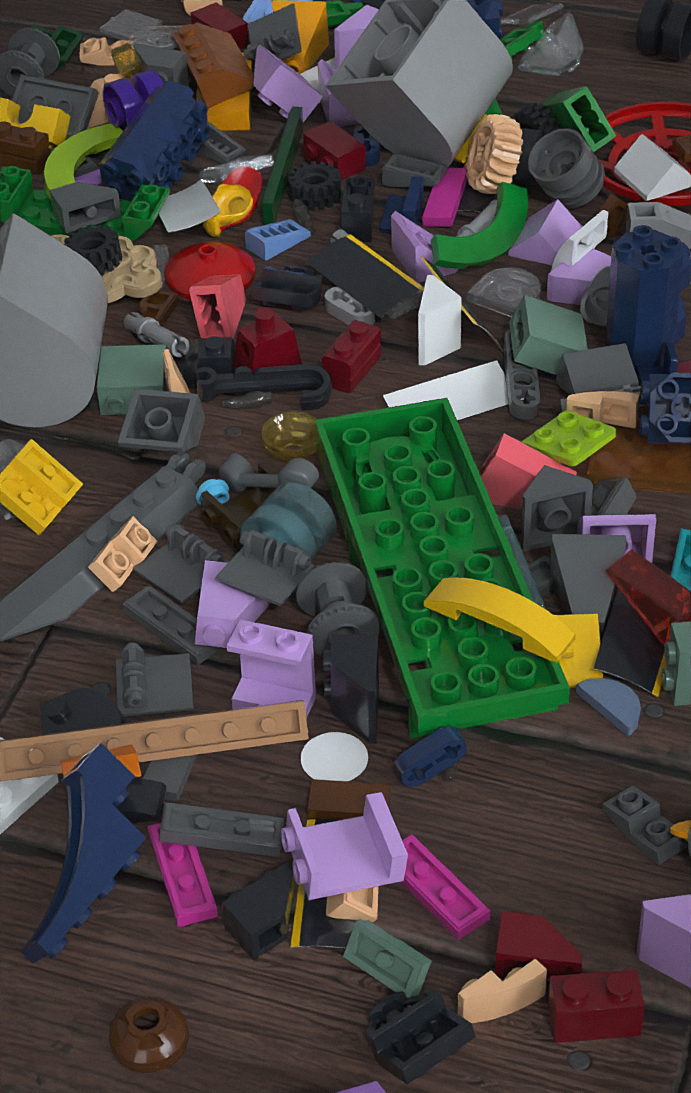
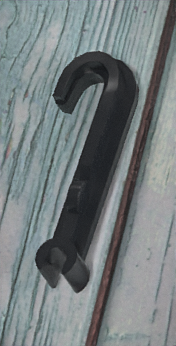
[196,364,332,411]

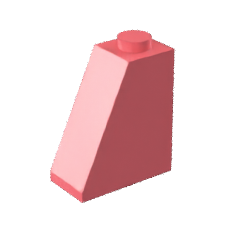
[189,274,246,339]
[479,433,577,510]

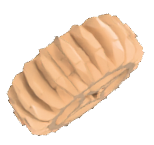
[466,114,523,194]

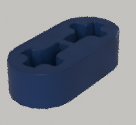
[353,125,380,166]
[394,726,467,787]

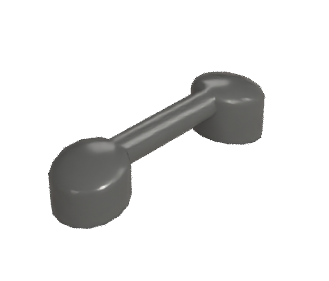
[219,453,319,496]

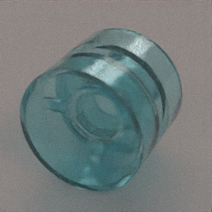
[241,482,336,560]

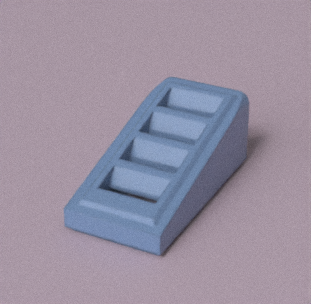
[245,219,311,261]

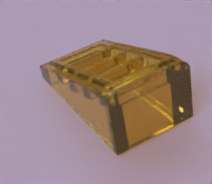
[111,43,142,81]

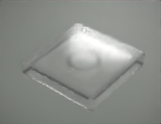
[199,154,274,182]

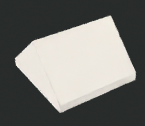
[614,134,691,201]
[418,275,461,365]

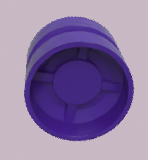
[103,69,163,131]

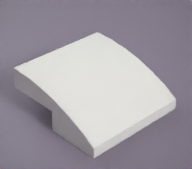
[551,210,608,271]

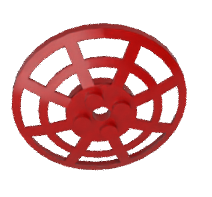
[599,102,691,206]

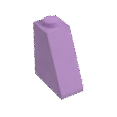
[547,249,611,305]
[195,560,271,648]

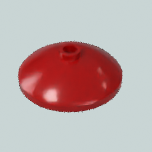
[164,241,256,300]

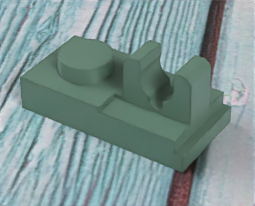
[343,919,432,998]

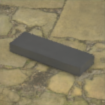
[122,585,222,666]
[159,802,284,857]

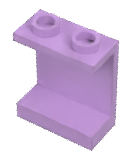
[227,619,316,719]
[281,792,408,900]

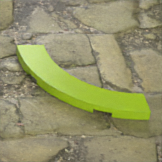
[44,123,123,200]

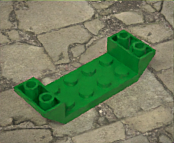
[0,166,170,242]

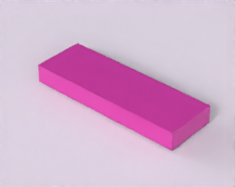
[422,168,468,227]
[147,823,218,928]
[400,834,490,940]

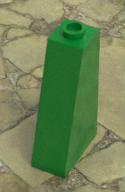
[537,86,617,152]

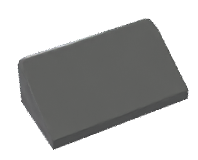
[591,477,637,516]

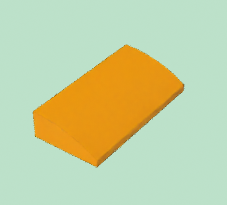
[196,53,253,131]

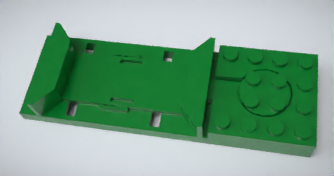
[315,398,570,739]

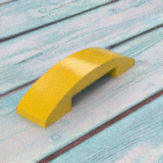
[424,577,575,663]

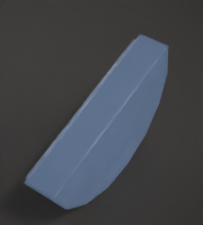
[576,678,641,737]

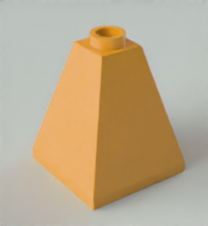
[272,0,329,74]

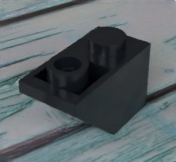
[341,176,375,242]
[222,861,296,960]

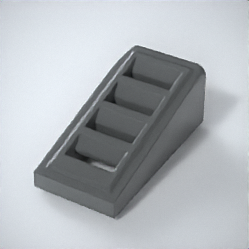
[197,121,246,165]
[382,153,447,187]

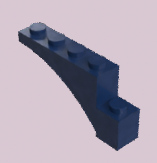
[21,743,146,963]

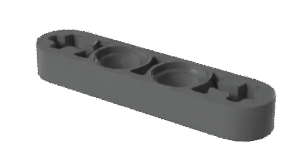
[503,329,540,420]

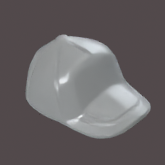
[580,265,611,326]

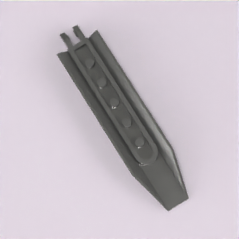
[0,452,206,642]

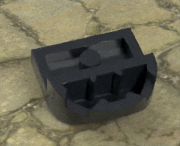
[251,266,323,311]
[40,688,125,734]
[365,988,476,1084]

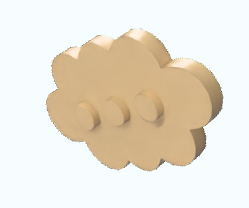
[51,234,162,303]

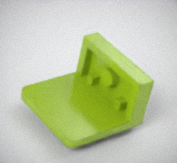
[522,410,616,466]

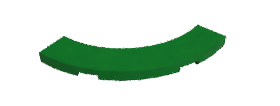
[431,182,528,269]

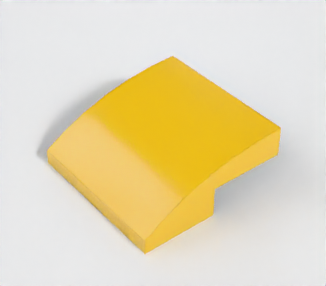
[0,439,83,535]

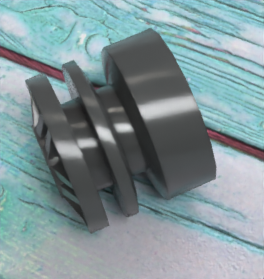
[528,128,605,209]

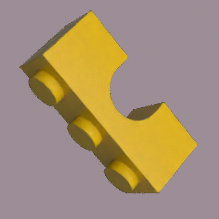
[0,98,71,148]

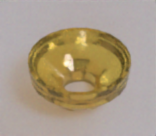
[262,411,318,461]

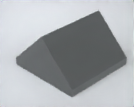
[556,343,639,395]
[521,465,593,552]

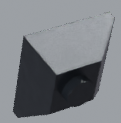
[171,337,235,389]

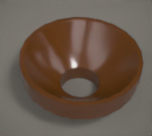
[109,998,189,1073]

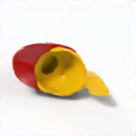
[203,166,263,237]

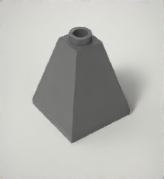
[549,534,626,637]

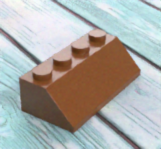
[172,22,255,108]

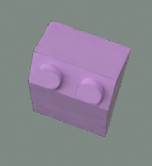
[253,44,323,123]

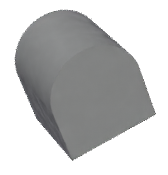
[325,0,513,167]
[0,213,108,427]

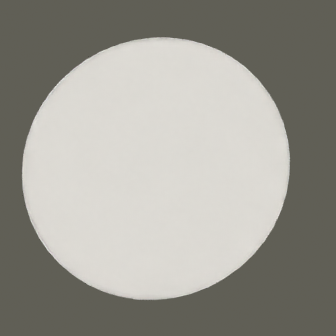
[301,732,368,781]

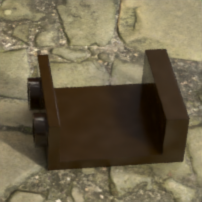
[201,458,311,551]

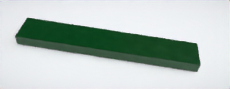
[261,106,303,225]

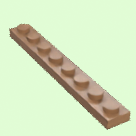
[0,700,309,782]

